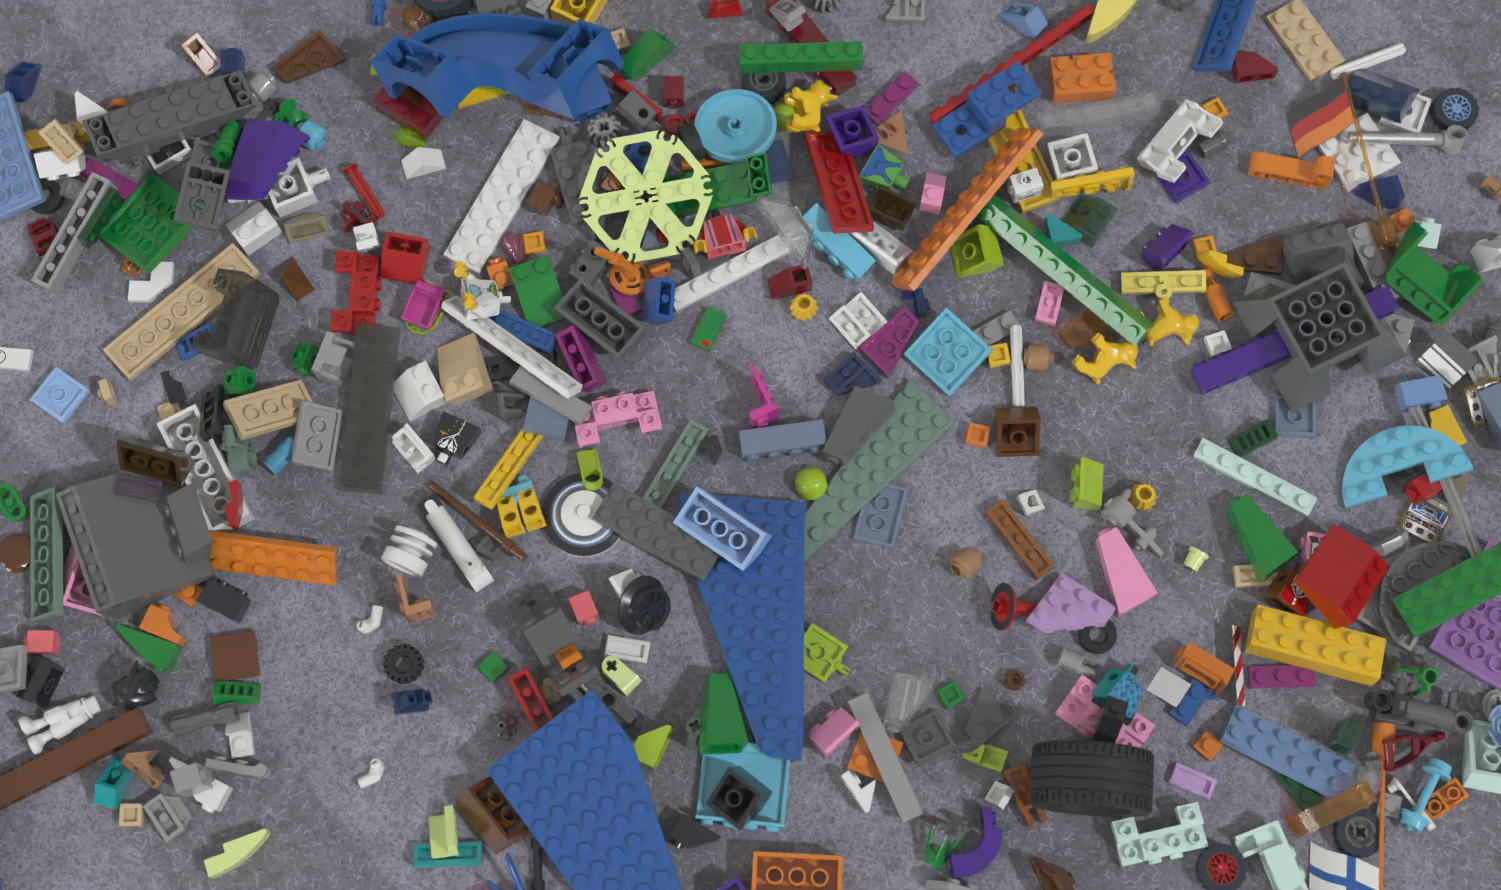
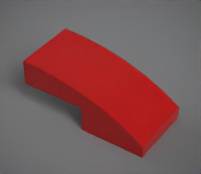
[224,480,243,530]

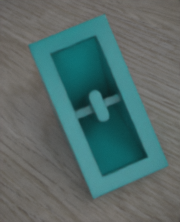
[1043,213,1083,248]

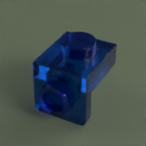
[900,288,929,319]

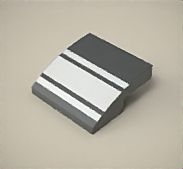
[1416,331,1479,391]

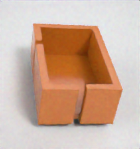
[1048,53,1116,104]

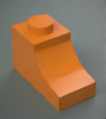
[139,603,187,647]

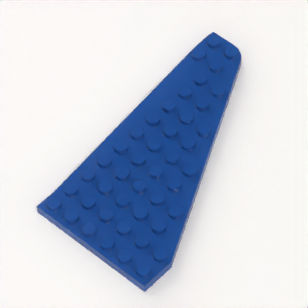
[677,492,807,761]

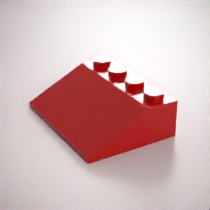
[1294,524,1389,629]

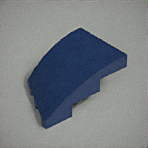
[766,139,794,185]

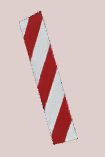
[1232,625,1245,707]

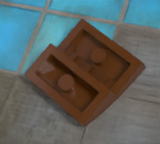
[211,630,261,681]

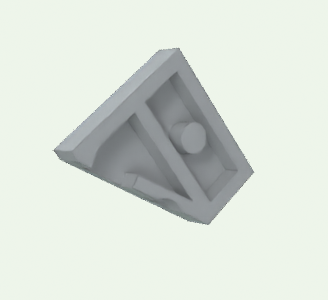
[925,878,979,890]

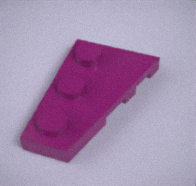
[859,307,920,378]

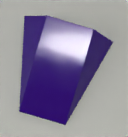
[225,121,310,200]

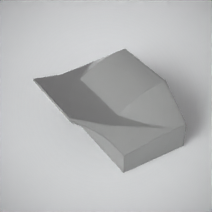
[1369,530,1412,566]
[143,793,192,843]

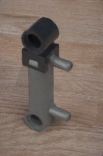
[1364,677,1474,734]

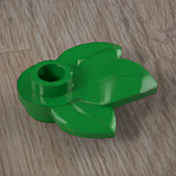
[272,99,308,128]

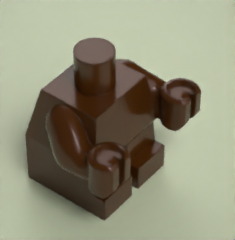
[526,180,564,216]

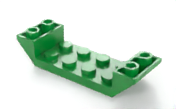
[649,152,772,217]

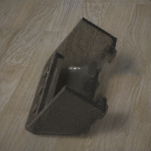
[192,268,279,370]

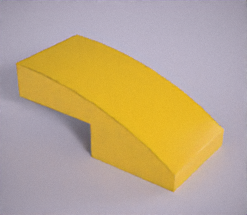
[1198,250,1244,279]

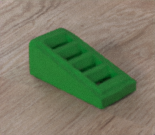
[212,681,261,707]

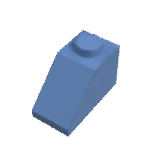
[999,1,1048,37]

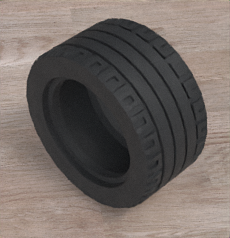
[1029,740,1154,817]

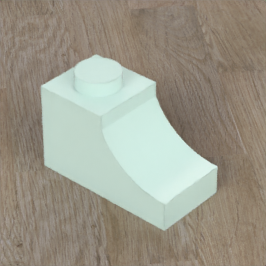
[1390,217,1442,249]

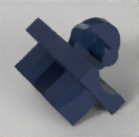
[390,689,433,715]

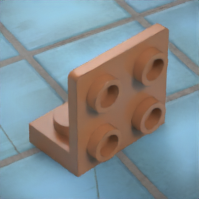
[394,573,438,623]

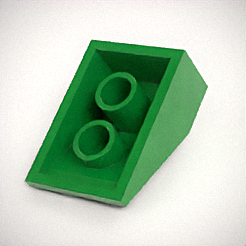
[509,255,566,327]

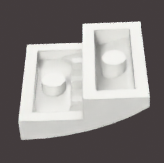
[829,292,888,350]

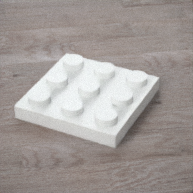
[1317,113,1401,193]

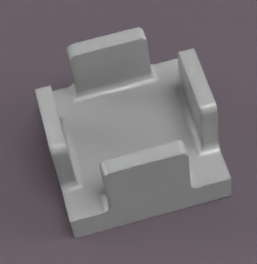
[311,331,356,386]

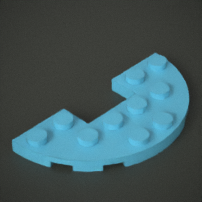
[1342,425,1474,508]

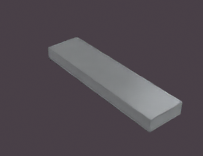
[509,366,592,425]

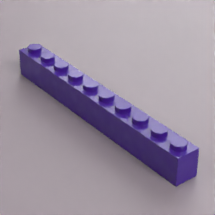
[1191,285,1399,395]

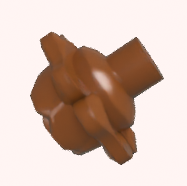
[121,257,142,277]

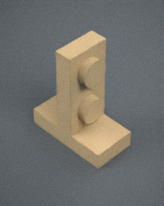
[38,118,84,165]

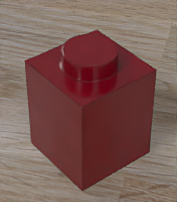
[663,76,684,109]

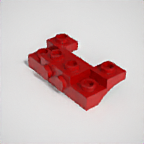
[330,251,383,337]

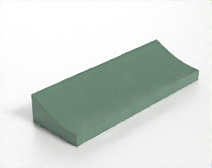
[30,487,63,624]

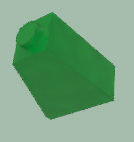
[621,28,676,81]

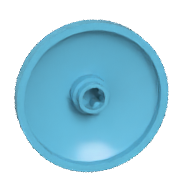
[695,89,777,163]

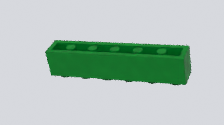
[740,41,863,74]

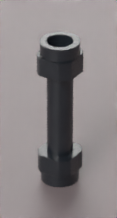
[530,838,546,890]

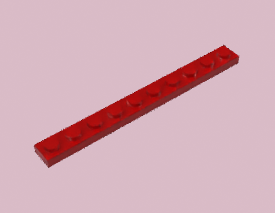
[929,4,1095,126]

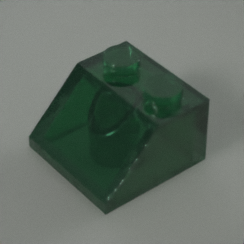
[1062,194,1118,249]

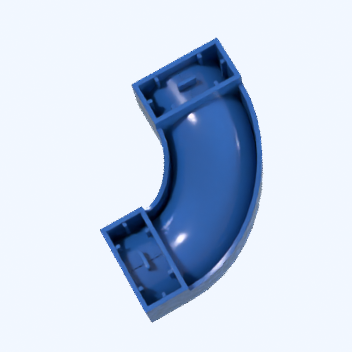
[370,13,624,119]

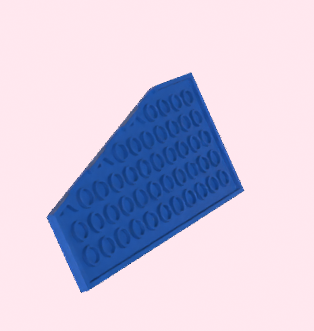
[486,689,681,890]

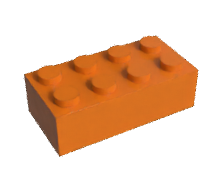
[752,851,843,890]

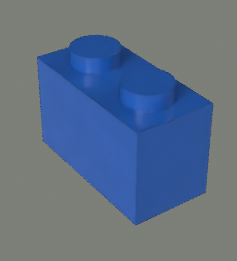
[642,276,676,325]

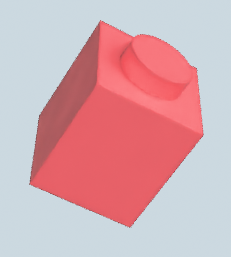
[568,590,599,627]
[24,630,60,655]

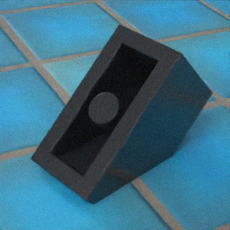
[1091,695,1129,743]
[669,813,721,850]

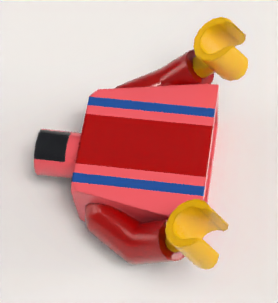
[694,210,758,259]

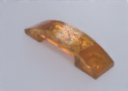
[1285,779,1377,838]

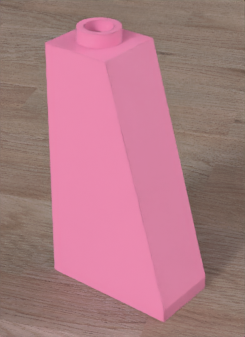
[1095,527,1158,617]

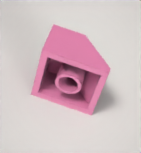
[808,708,860,758]

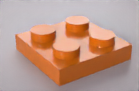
[847,732,903,783]

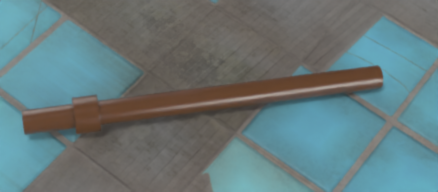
[427,481,528,562]

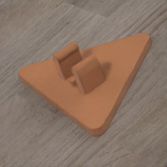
[875,112,908,154]

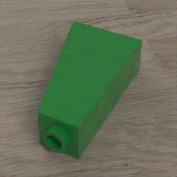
[1227,494,1298,583]
[699,672,748,755]

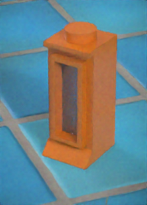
[1173,641,1235,697]

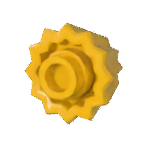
[789,293,819,321]
[1129,482,1157,511]

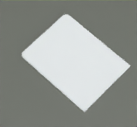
[1147,667,1191,707]

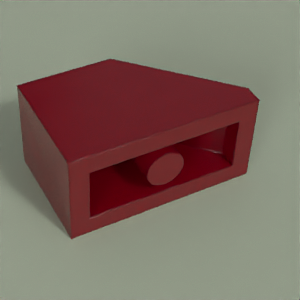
[1231,50,1278,84]

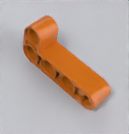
[1248,152,1335,190]

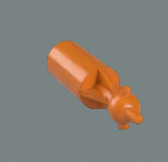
[1200,264,1235,322]

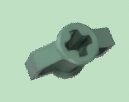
[685,707,701,749]

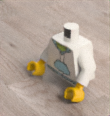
[454,261,511,320]

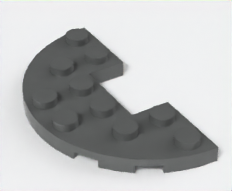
[1378,541,1471,645]

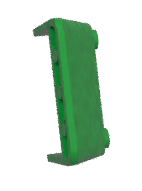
[1385,221,1484,323]

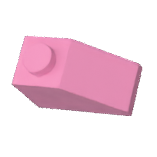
[919,173,947,215]

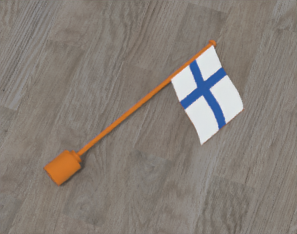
[1309,723,1395,890]

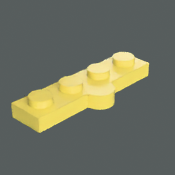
[1121,270,1206,301]

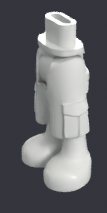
[18,695,101,755]

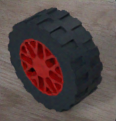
[1195,844,1247,890]

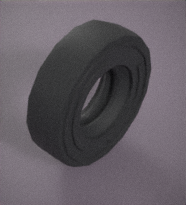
[31,178,65,215]
[1078,619,1117,654]

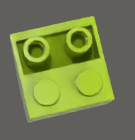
[1070,457,1104,510]

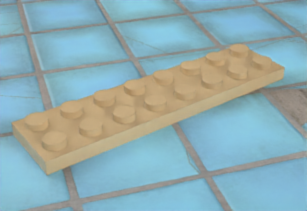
[103,243,261,381]

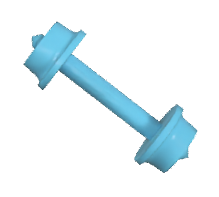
[1400,758,1452,833]

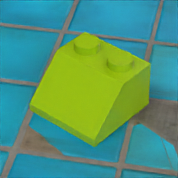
[950,224,1004,278]
[632,725,673,772]

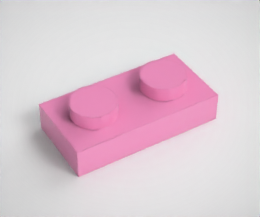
[1034,281,1064,326]

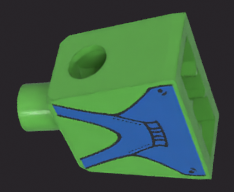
[859,145,910,190]

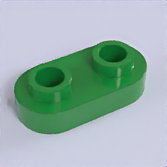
[0,483,28,523]

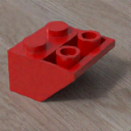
[381,232,431,285]

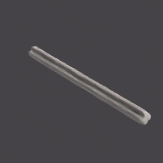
[1409,406,1482,557]

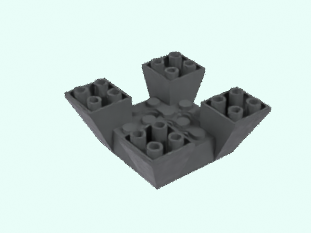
[1232,247,1406,412]

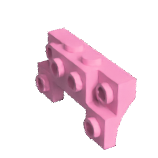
[574,391,663,448]
[1055,675,1155,747]

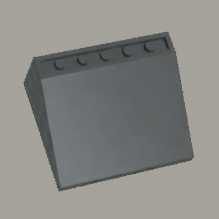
[55,471,216,619]

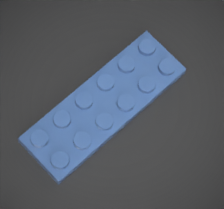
[1220,704,1356,804]

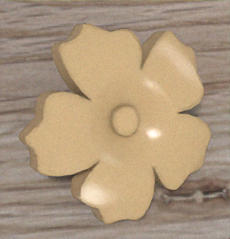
[539,677,562,704]

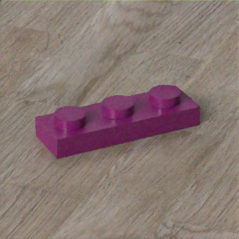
[866,71,919,126]
[1248,665,1316,689]

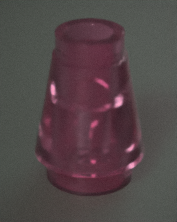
[503,233,526,265]

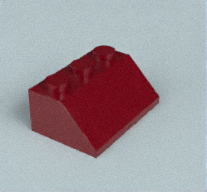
[373,86,444,141]

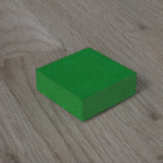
[478,652,509,683]
[935,680,966,710]

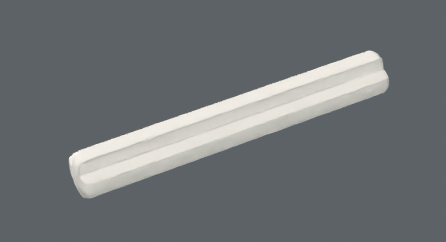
[1330,43,1406,80]
[1010,325,1025,407]

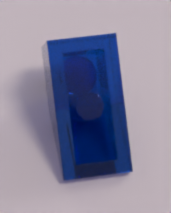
[5,61,42,102]
[1353,175,1405,210]

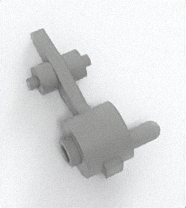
[1101,489,1164,558]

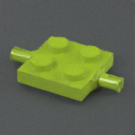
[804,623,852,684]

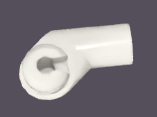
[357,758,384,789]

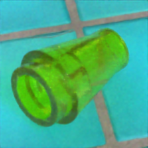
[395,126,427,149]

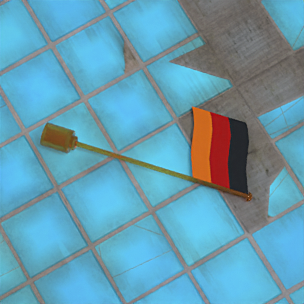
[1287,72,1400,249]

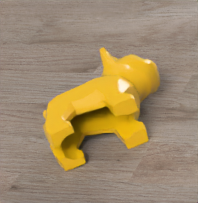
[785,80,838,132]
[1140,297,1200,346]
[1071,333,1138,384]

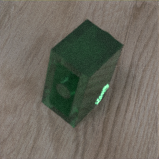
[1324,717,1367,756]

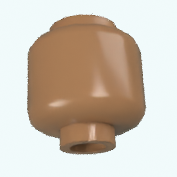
[1023,344,1054,372]
[950,547,982,579]

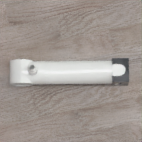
[417,492,494,593]

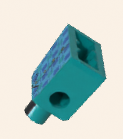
[1092,663,1143,720]

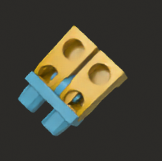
[497,474,547,539]

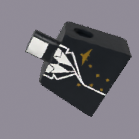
[433,411,482,466]

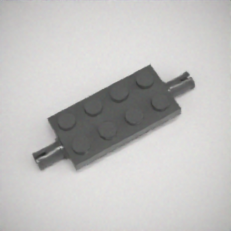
[550,127,612,242]

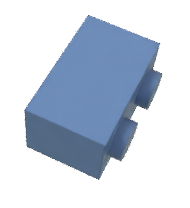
[1394,375,1447,414]

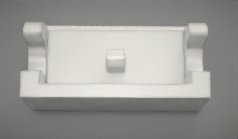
[392,423,436,474]

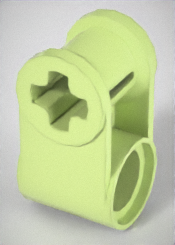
[602,656,642,697]

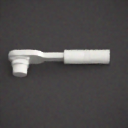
[1386,776,1436,831]

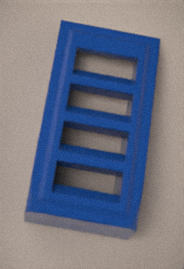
[176,323,222,361]

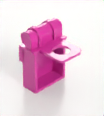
[401,280,446,331]

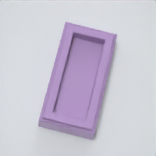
[1168,762,1217,801]

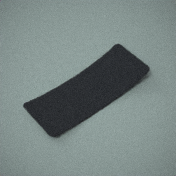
[161,370,187,404]

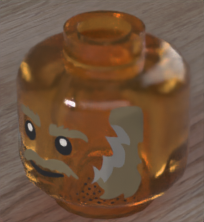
[401,5,432,33]

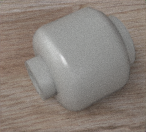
[247,72,276,102]

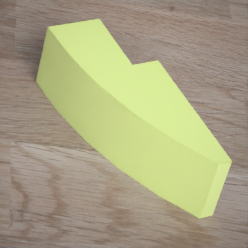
[204,828,271,879]

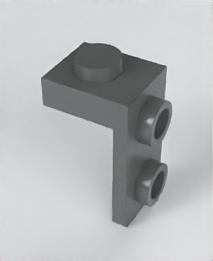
[681,247,730,279]

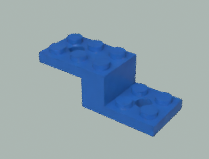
[932,61,1042,159]

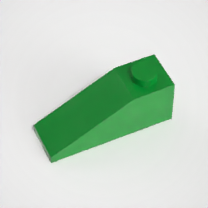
[115,624,182,674]

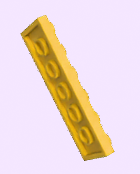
[988,91,1061,214]

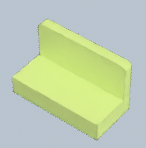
[429,805,459,859]

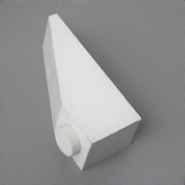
[169,757,233,813]

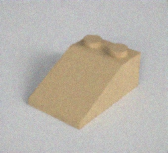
[437,333,493,406]

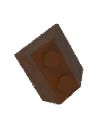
[994,406,1041,457]

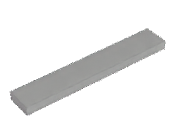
[847,692,923,823]

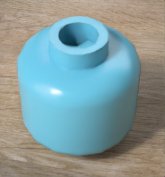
[296,120,327,150]

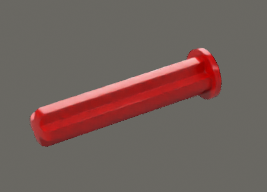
[343,163,386,220]

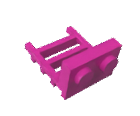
[749,365,780,429]

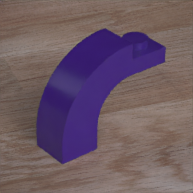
[950,806,1002,879]

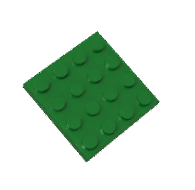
[99,173,203,274]

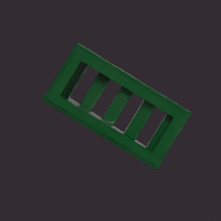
[1228,419,1278,457]

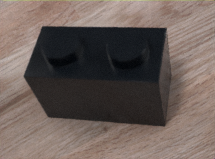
[197,578,252,624]

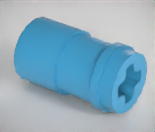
[263,436,294,475]

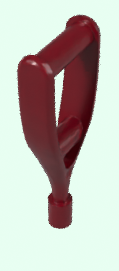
[1382,731,1446,772]

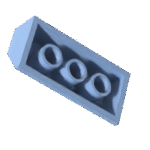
[673,486,772,571]

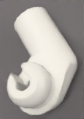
[357,605,383,634]

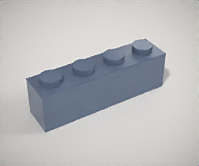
[739,419,826,462]

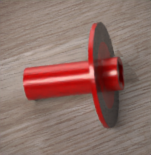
[990,583,1037,631]

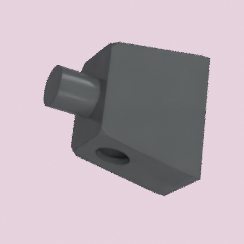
[617,90,662,133]

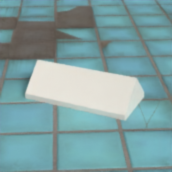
[848,221,914,275]

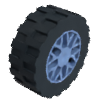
[1430,87,1479,131]

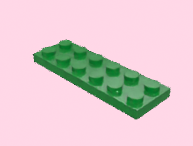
[1392,542,1501,638]

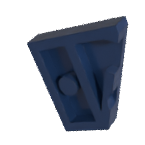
[824,352,882,396]

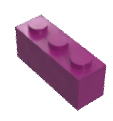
[555,325,607,393]

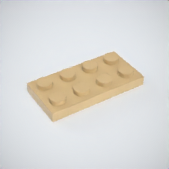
[1265,0,1345,82]
[223,380,313,440]

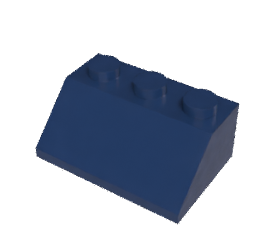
[1345,68,1419,124]

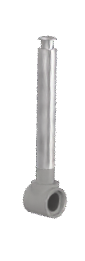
[1347,125,1468,154]

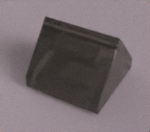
[699,435,723,465]

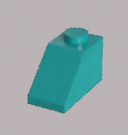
[94,756,133,809]

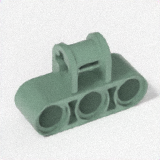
[220,416,257,474]

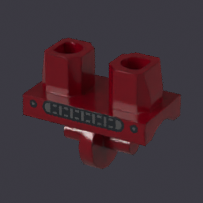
[341,200,378,234]

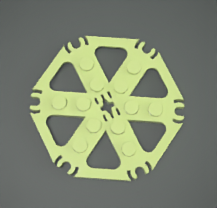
[579,130,713,262]

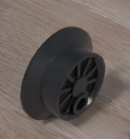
[618,575,671,635]

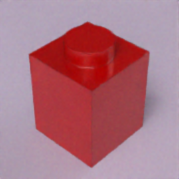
[1404,473,1443,506]

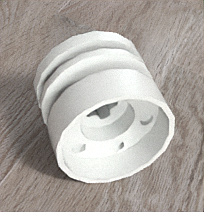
[381,525,438,578]

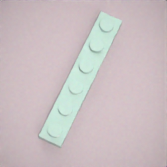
[1193,438,1317,517]

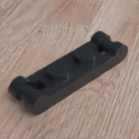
[484,351,559,383]
[199,384,225,442]

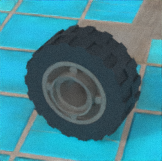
[741,72,786,105]

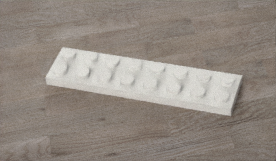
[443,119,560,275]

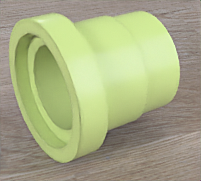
[1183,546,1209,572]

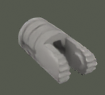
[1056,647,1099,679]

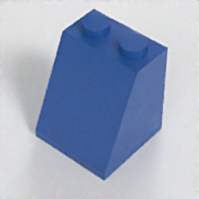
[572,62,612,123]

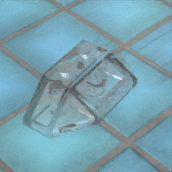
[757,196,814,269]

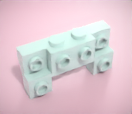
[1110,802,1208,867]
[1232,820,1308,890]

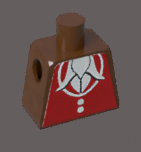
[1263,564,1310,617]

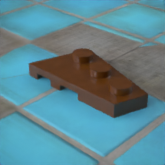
[272,30,346,84]

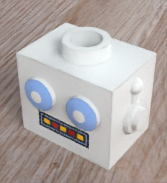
[1007,168,1044,204]

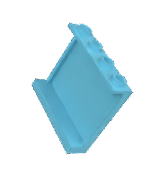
[695,743,791,832]

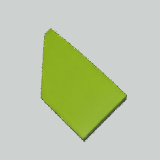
[962,744,1009,773]

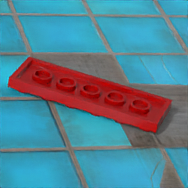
[803,131,874,234]

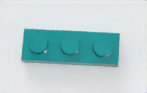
[414,841,482,868]

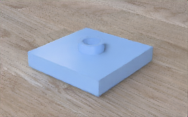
[29,367,90,424]

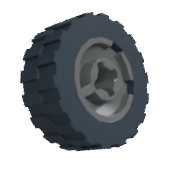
[1332,808,1385,858]

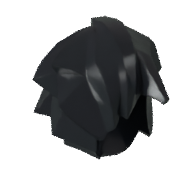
[109,660,160,713]

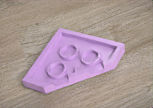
[1027,573,1117,634]

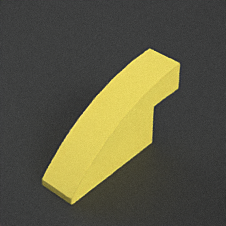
[1085,0,1137,43]

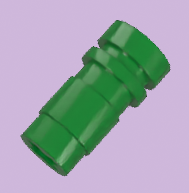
[212,121,242,163]

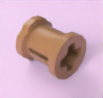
[1479,173,1501,200]

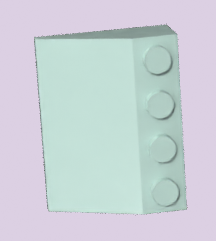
[1462,720,1501,794]

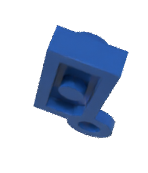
[1168,678,1217,727]

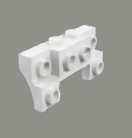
[1137,99,1223,183]

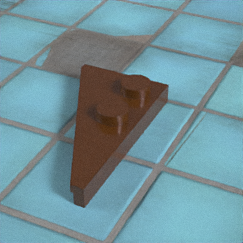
[1226,235,1282,275]

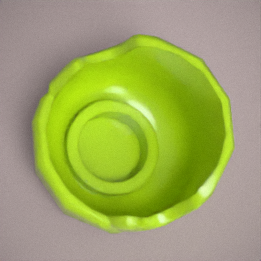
[773,102,798,133]
[795,467,828,500]

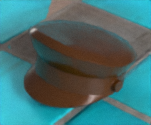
[0,534,31,573]

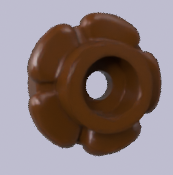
[1004,670,1025,691]

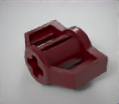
[27,218,59,257]

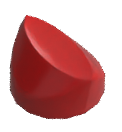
[708,0,743,19]

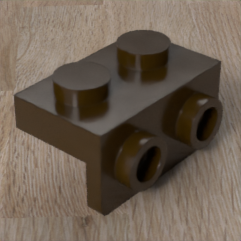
[868,185,917,232]

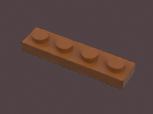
[985,499,1055,580]

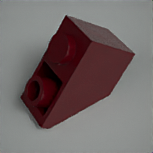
[767,264,813,300]

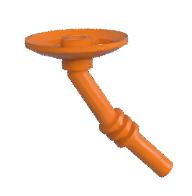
[594,247,651,295]

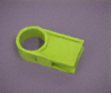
[577,449,603,490]

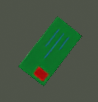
[690,306,727,352]

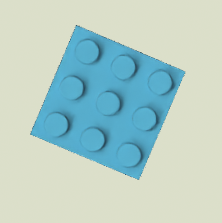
[904,308,993,397]

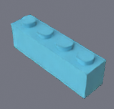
[796,203,876,282]

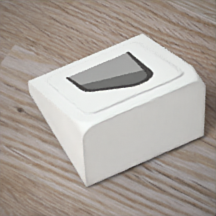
[1016,489,1045,517]

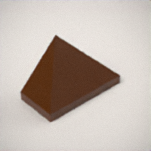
[275,257,314,301]

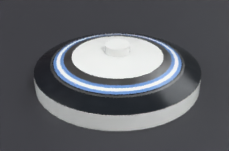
[542,473,621,558]

